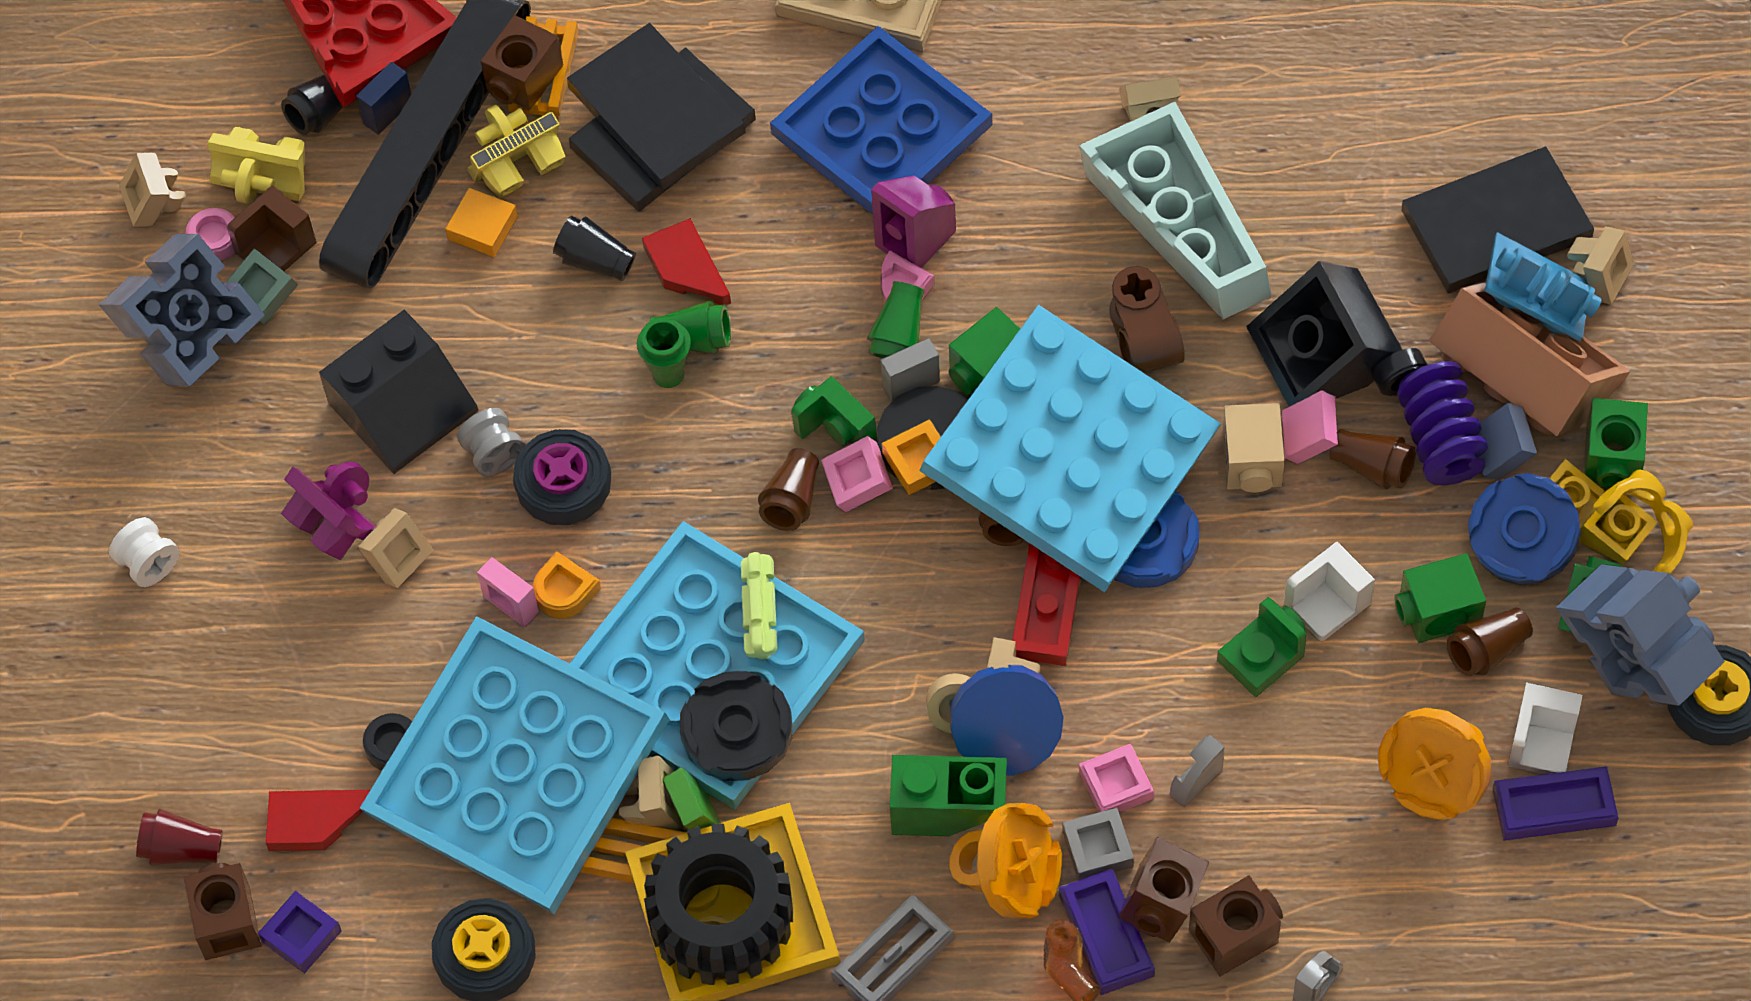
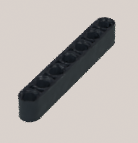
[319,0,531,289]

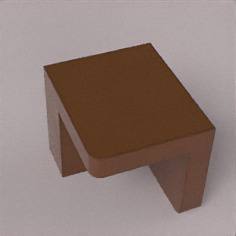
[227,185,316,271]

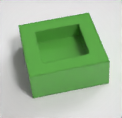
[662,767,721,829]

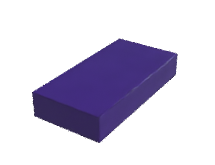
[1493,766,1619,841]
[1059,868,1155,996]

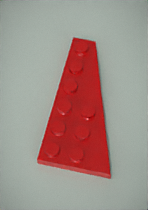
[283,0,457,108]

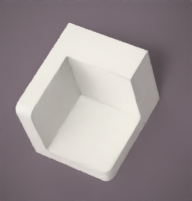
[1284,542,1375,641]
[1508,682,1583,774]

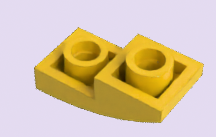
[1549,459,1658,564]

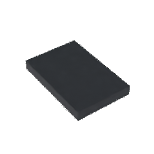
[567,22,746,190]
[569,47,756,212]
[1401,146,1594,294]

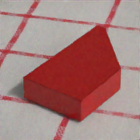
[642,218,731,305]
[266,790,370,851]

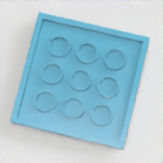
[919,305,1221,592]
[569,521,865,810]
[360,616,670,914]

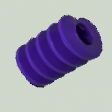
[1397,361,1488,486]

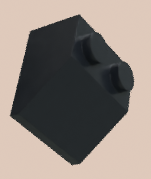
[1246,261,1403,407]
[319,309,479,474]

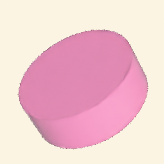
[186,208,235,261]

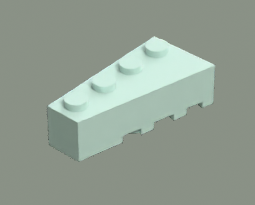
[1079,102,1271,319]

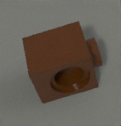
[480,15,564,111]
[1118,837,1209,943]
[184,863,262,960]
[1189,875,1283,977]

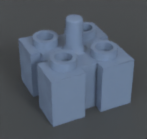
[99,234,265,387]
[1556,564,1725,706]

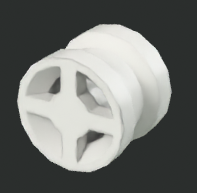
[109,517,180,587]

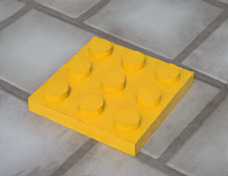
[625,803,840,1001]

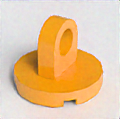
[1378,708,1491,820]
[949,803,1062,919]

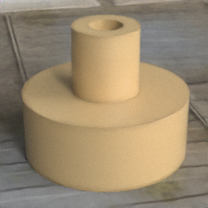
[926,673,970,734]

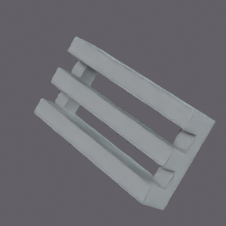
[831,894,954,1001]

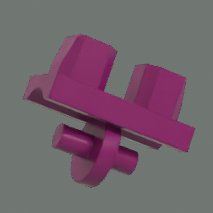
[281,461,376,560]

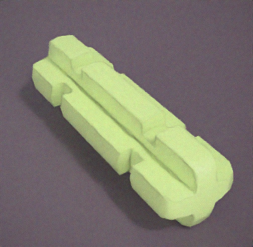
[741,552,778,660]

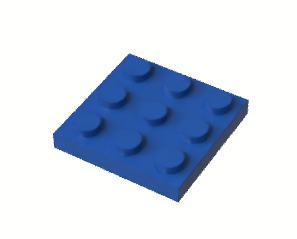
[770,26,993,214]

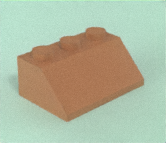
[1429,282,1631,436]

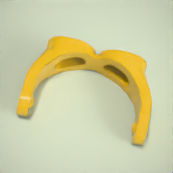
[1593,470,1693,574]

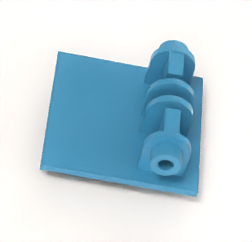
[1485,232,1602,341]

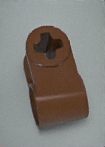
[1109,266,1185,373]

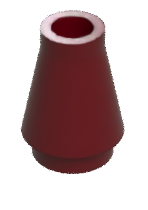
[136,809,223,865]

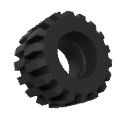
[644,824,793,985]

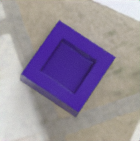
[258,891,342,974]

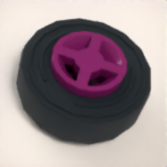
[513,429,612,525]

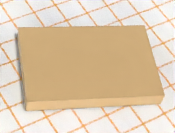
[775,0,942,51]

